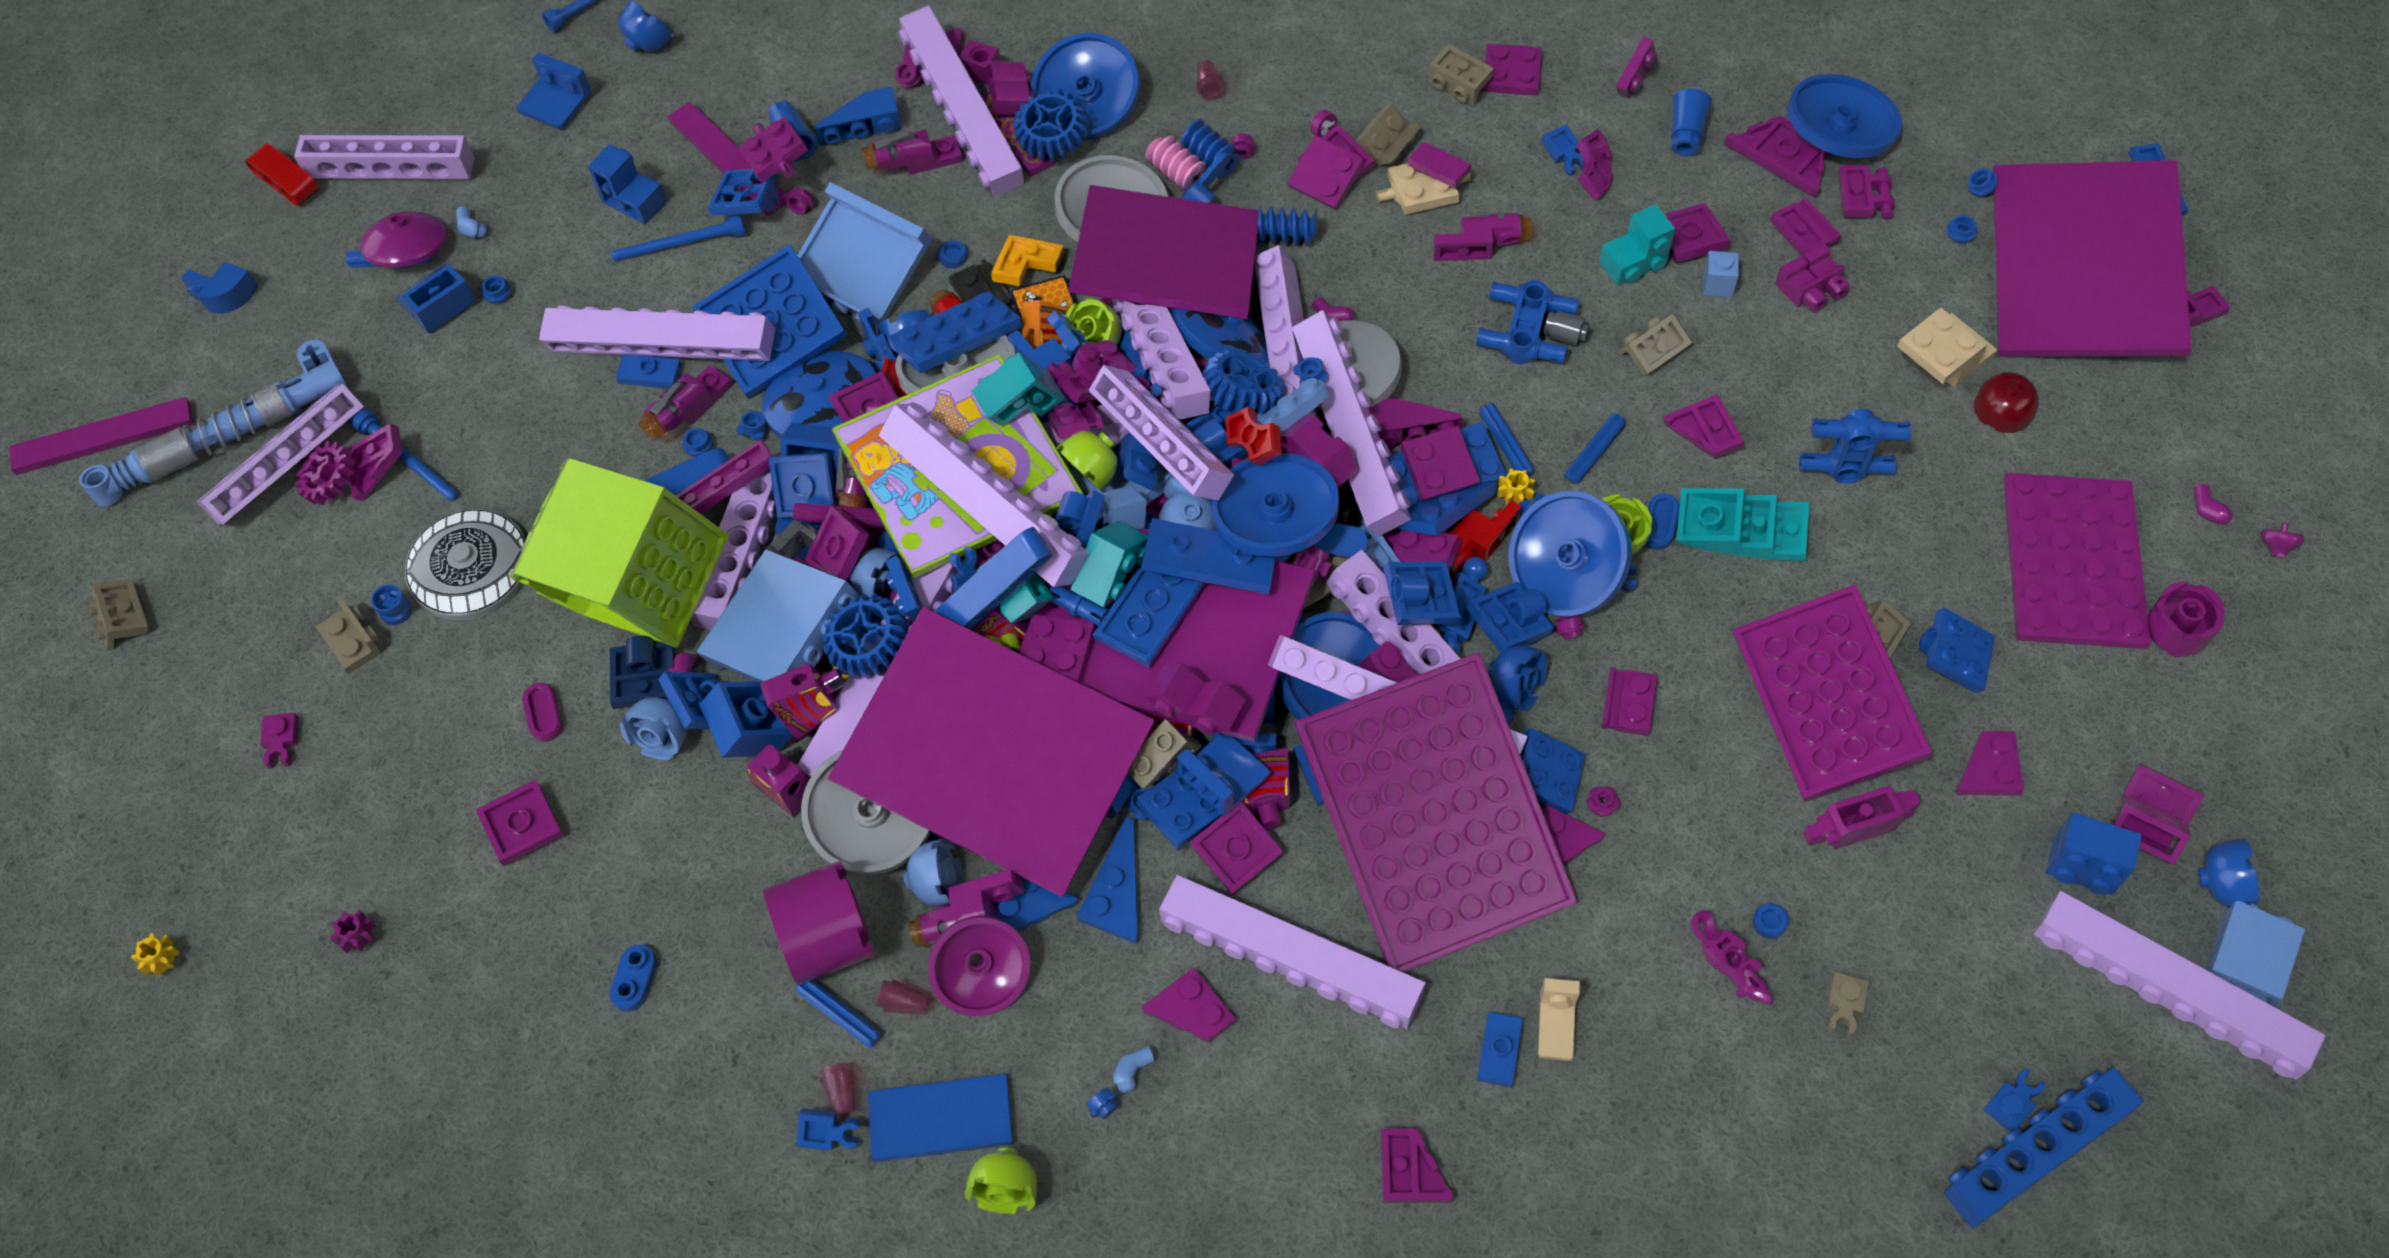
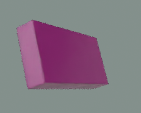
[1408,142,1471,188]

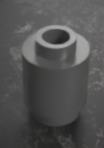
[1543,310,1589,346]

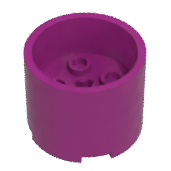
[763,860,875,985]

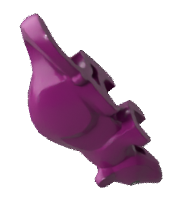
[1691,910,1772,1005]

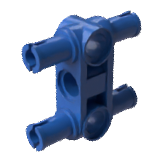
[1476,280,1579,364]
[1799,409,1911,483]

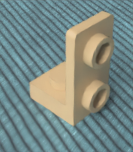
[1538,978,1580,1061]

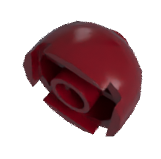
[1974,372,2039,433]

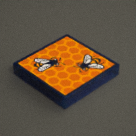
[1010,275,1075,326]

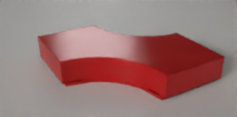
[1225,406,1282,465]

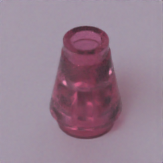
[1196,60,1224,100]
[876,979,929,1016]
[820,1063,856,1117]

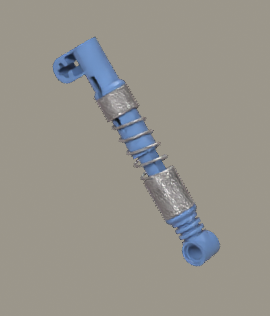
[79,340,347,506]

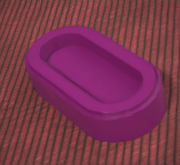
[522,683,563,742]

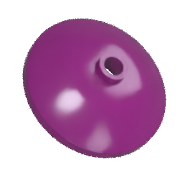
[360,211,448,268]
[927,916,1030,1016]

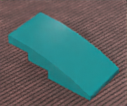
[1676,488,1810,561]

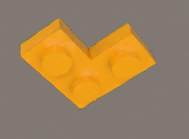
[991,235,1064,287]

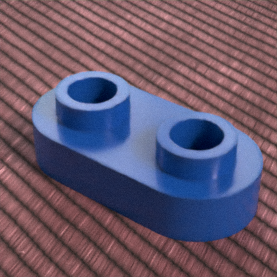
[610,944,657,1012]

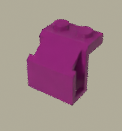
[2109,763,2205,865]

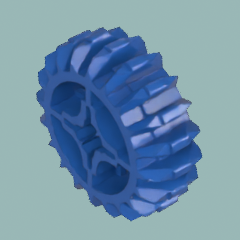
[1013,88,1089,162]
[1202,350,1284,414]
[822,593,908,680]

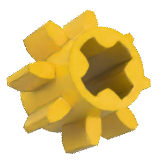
[1497,469,1535,506]
[131,933,180,977]

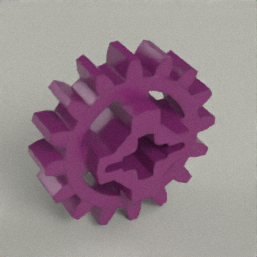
[295,441,356,505]

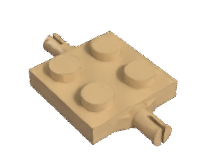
[1375,163,1471,215]

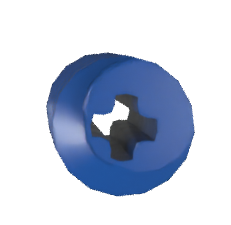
[1181,119,1241,179]
[1258,206,1317,246]

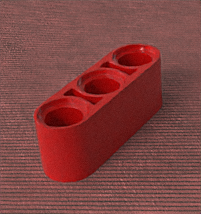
[245,143,320,207]

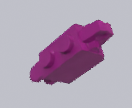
[1803,785,1921,850]

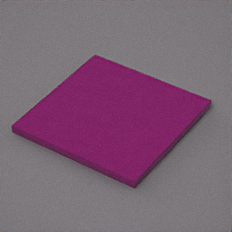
[1069,185,1259,319]

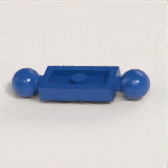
[1436,557,1488,654]

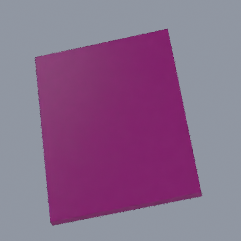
[1993,160,2192,357]
[1018,524,1315,742]
[827,607,1155,898]
[1293,652,1578,972]

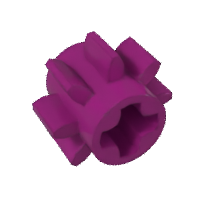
[1292,546,1332,584]
[330,910,376,953]

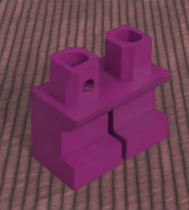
[1775,243,1850,313]

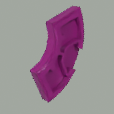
[1576,128,1613,201]

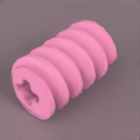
[1145,136,1207,192]

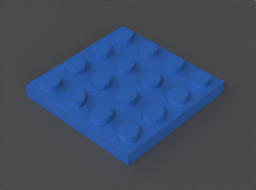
[692,244,847,399]

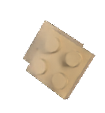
[1897,308,1997,388]

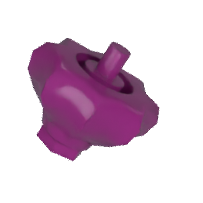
[2261,522,2304,557]

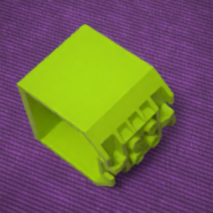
[509,458,729,648]

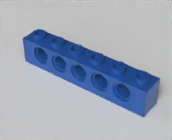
[1943,1067,2144,1229]

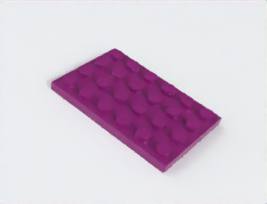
[2003,473,2151,649]
[1733,584,1932,802]

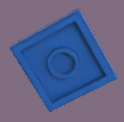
[768,452,838,518]

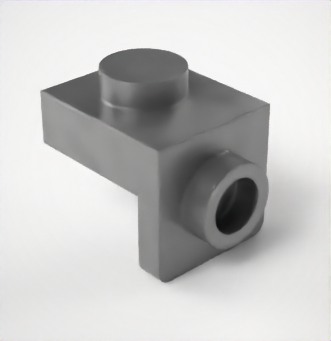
[770,519,818,560]

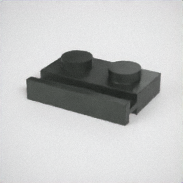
[949,259,1014,306]

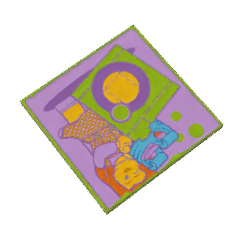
[832,354,1083,579]

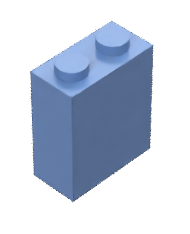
[2205,901,2305,1007]

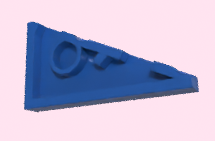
[1077,817,1138,944]

